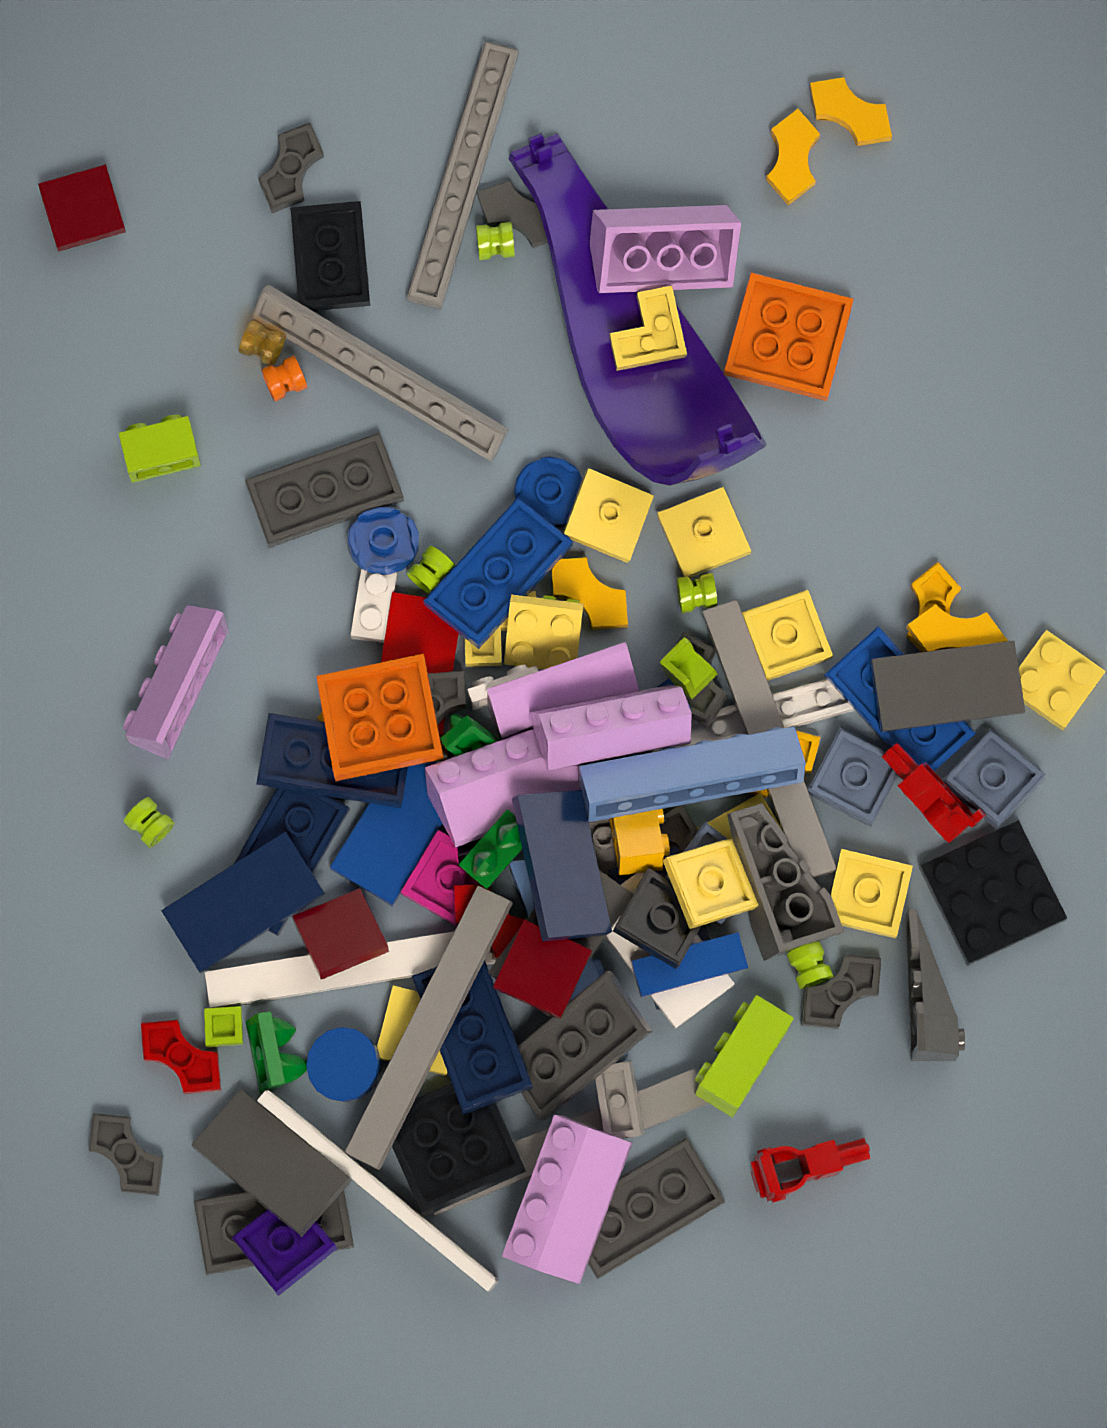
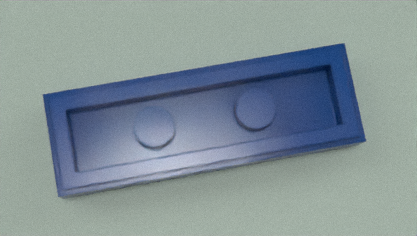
[631,932,748,998]

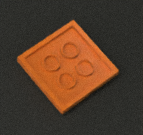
[724,273,854,401]
[316,654,444,781]

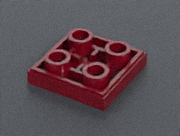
[38,164,126,252]
[292,889,389,980]
[493,919,592,1019]

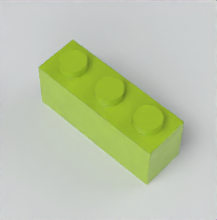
[695,995,794,1118]

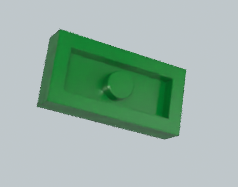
[440,714,501,756]
[459,809,522,890]
[245,1011,307,1093]

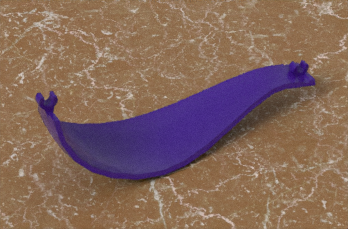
[509,133,767,486]

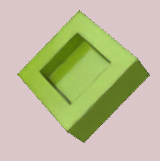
[204,1006,244,1047]

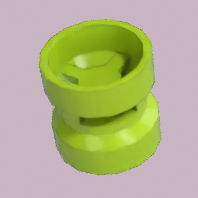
[476,222,515,260]
[406,545,455,594]
[676,573,718,613]
[123,797,175,848]
[786,941,834,989]

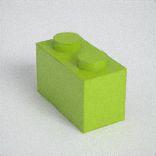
[118,415,201,483]

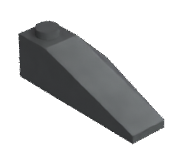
[727,803,844,961]
[906,909,965,1061]

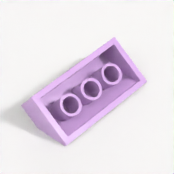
[590,205,741,293]
[123,605,229,759]
[487,642,639,740]
[530,685,692,771]
[425,729,581,847]
[502,1115,632,1284]

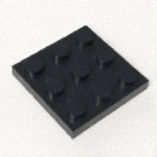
[919,820,1067,966]
[392,1083,526,1217]

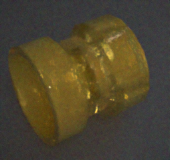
[239,320,286,366]

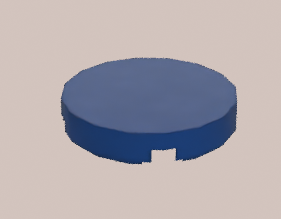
[514,456,583,528]
[348,507,419,575]
[306,1027,381,1102]

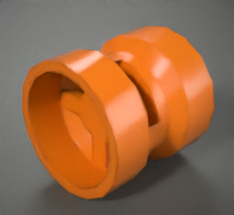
[261,355,308,402]

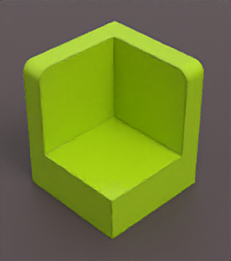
[660,637,717,699]

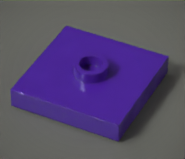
[232,1209,338,1296]

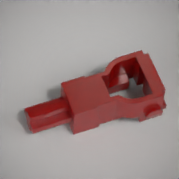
[881,742,986,843]
[750,1138,871,1203]

